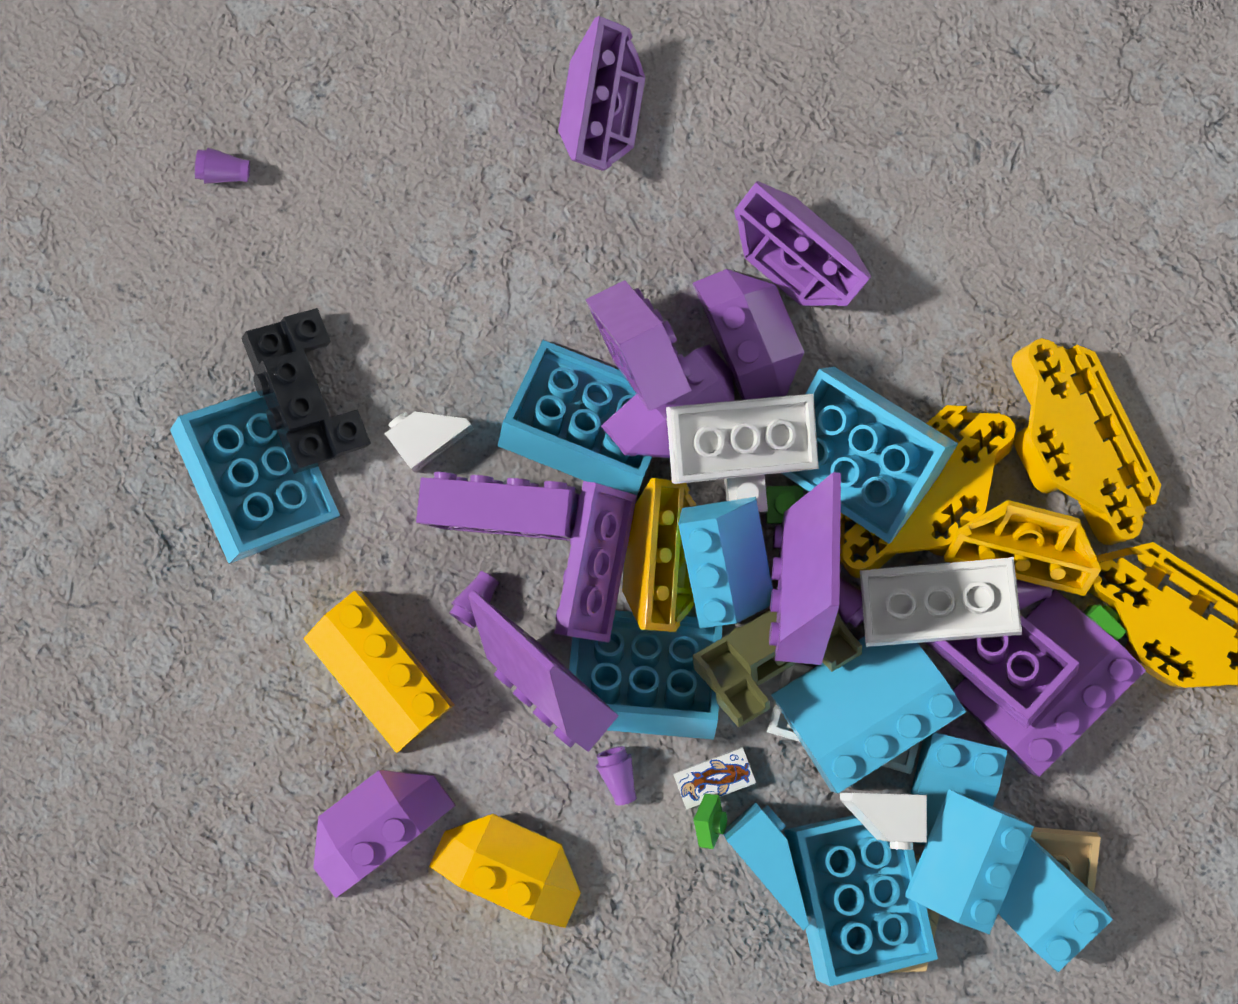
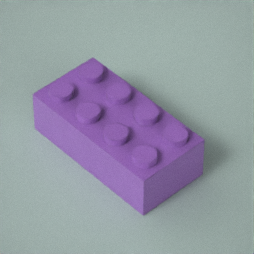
[585,280,692,411]
[416,472,579,541]
[925,615,1079,729]

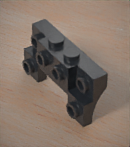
[241,308,371,474]

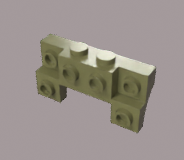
[693,609,862,728]

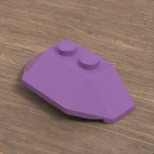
[558,16,645,171]
[734,181,872,306]
[693,269,804,400]
[601,344,734,458]
[313,770,456,898]

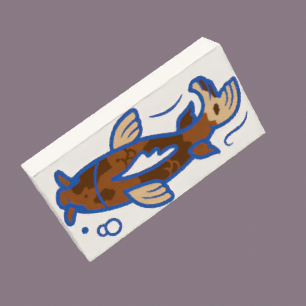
[673,747,756,810]

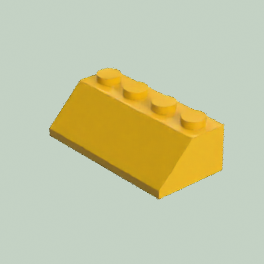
[303,590,455,753]

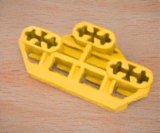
[1012,338,1161,545]
[840,405,1016,578]
[1088,542,1238,688]

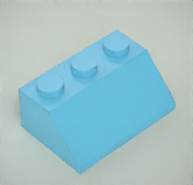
[678,497,773,628]
[905,789,1034,935]

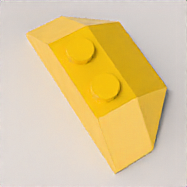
[622,478,697,632]
[944,500,1101,596]
[429,813,581,928]

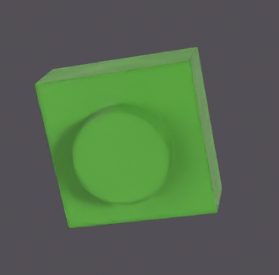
[766,486,803,524]
[1083,605,1127,641]
[693,793,727,849]

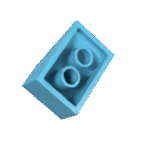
[911,732,1008,845]
[724,802,809,931]
[998,836,1113,972]

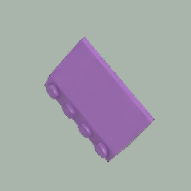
[769,472,841,665]
[468,590,619,752]
[953,590,1146,777]

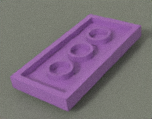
[554,481,637,642]

